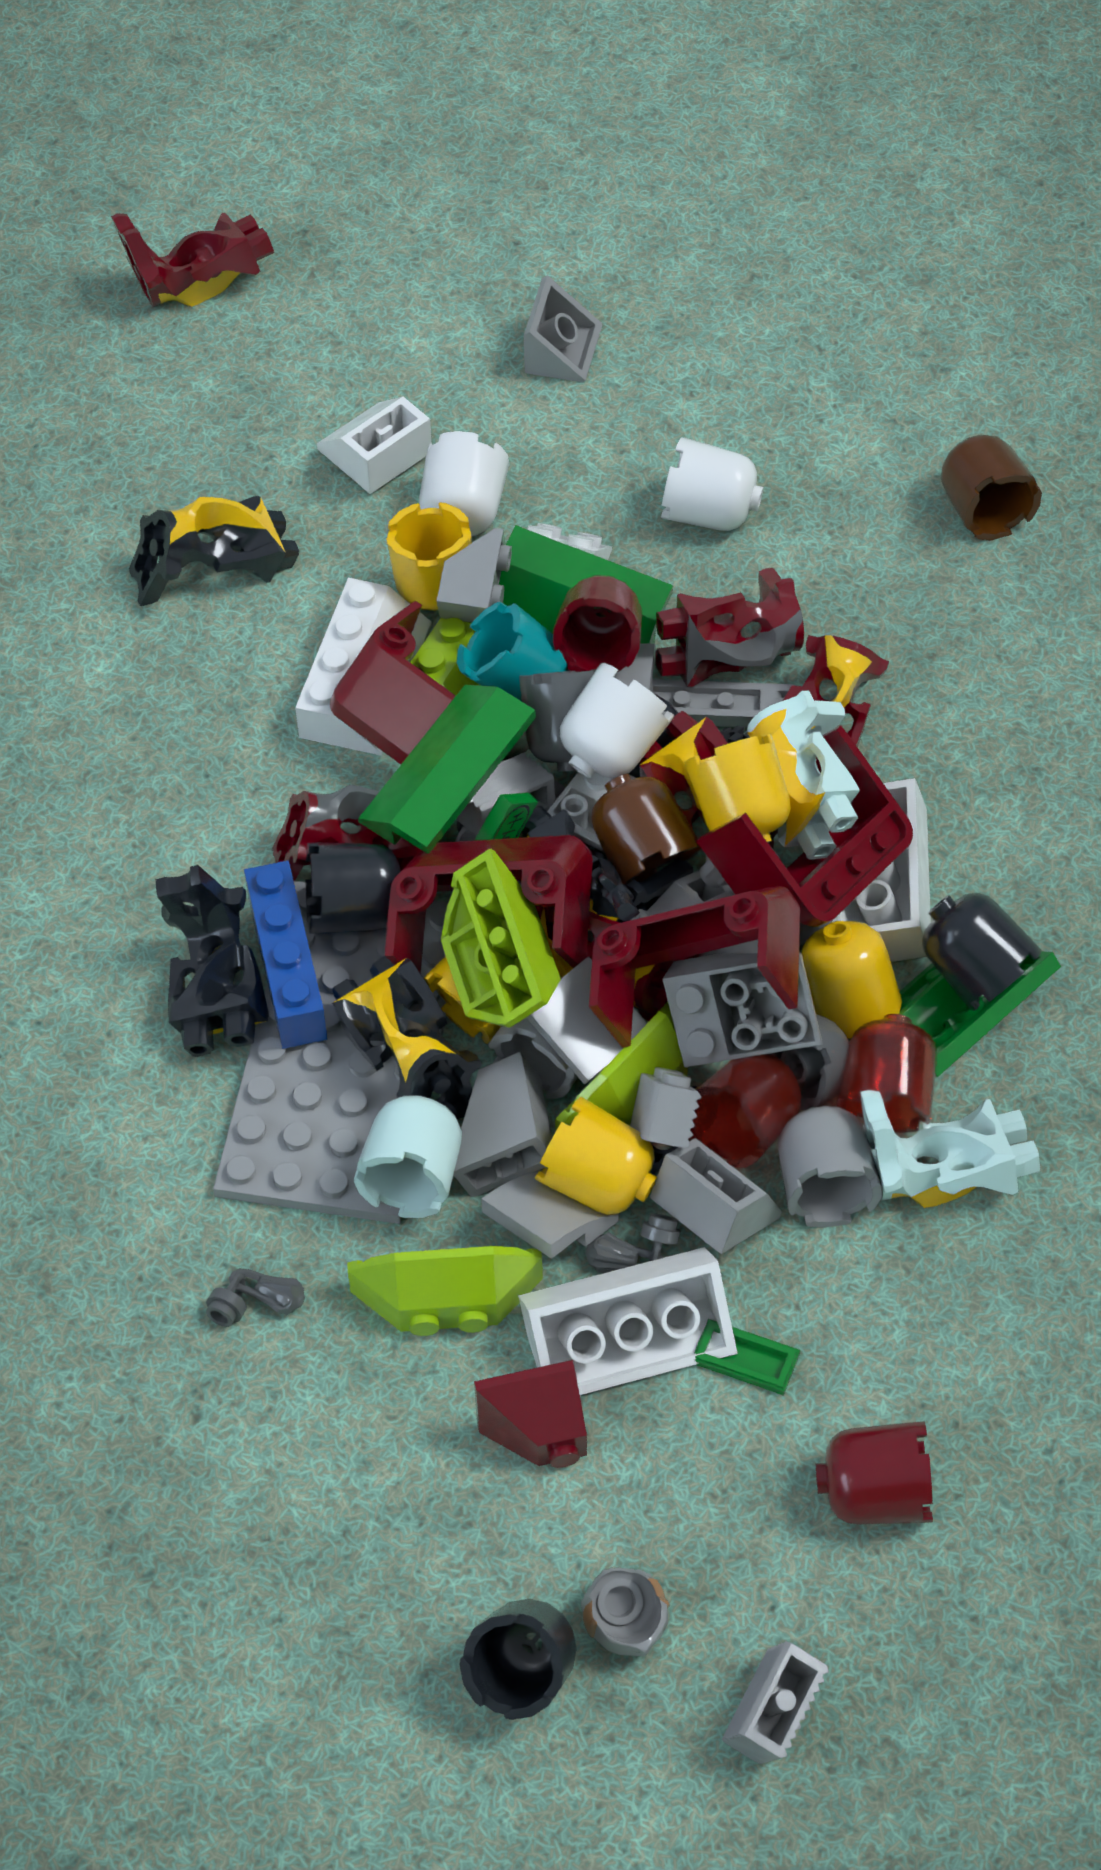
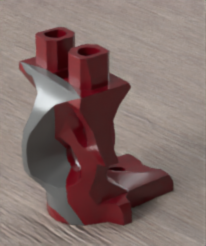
[655,568,804,687]
[272,784,421,881]

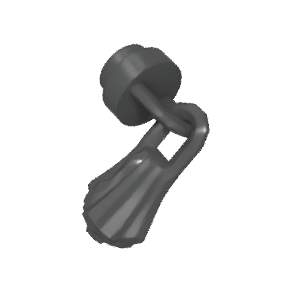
[585,1213,681,1273]
[206,1268,305,1327]

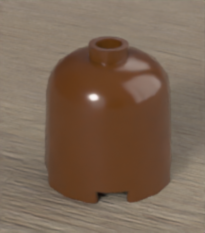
[941,434,1042,541]
[591,774,702,885]

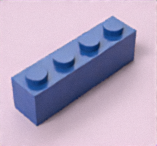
[244,860,328,1049]

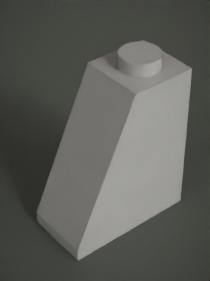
[454,1052,552,1197]

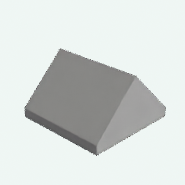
[524,275,602,382]

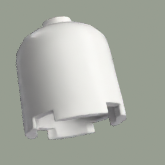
[419,431,509,536]
[661,437,764,531]
[560,663,674,778]

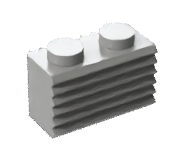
[456,752,555,836]
[630,1067,701,1148]
[722,1641,829,1764]

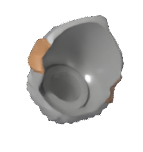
[581,1567,670,1656]

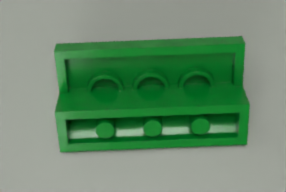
[499,525,673,644]
[358,684,536,854]
[863,951,1061,1077]

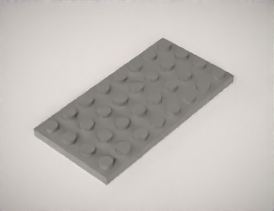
[213,881,449,1224]

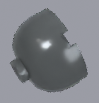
[763,1015,854,1110]

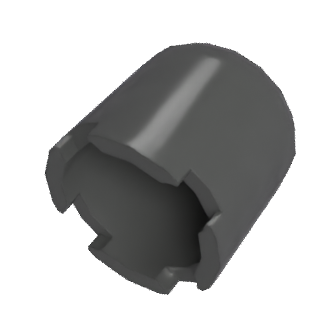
[519,669,597,771]

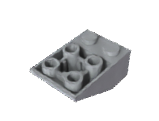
[663,953,822,1067]

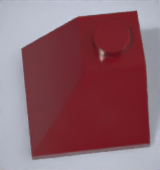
[474,1360,587,1468]

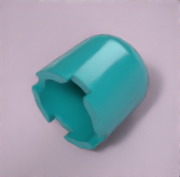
[457,602,568,701]

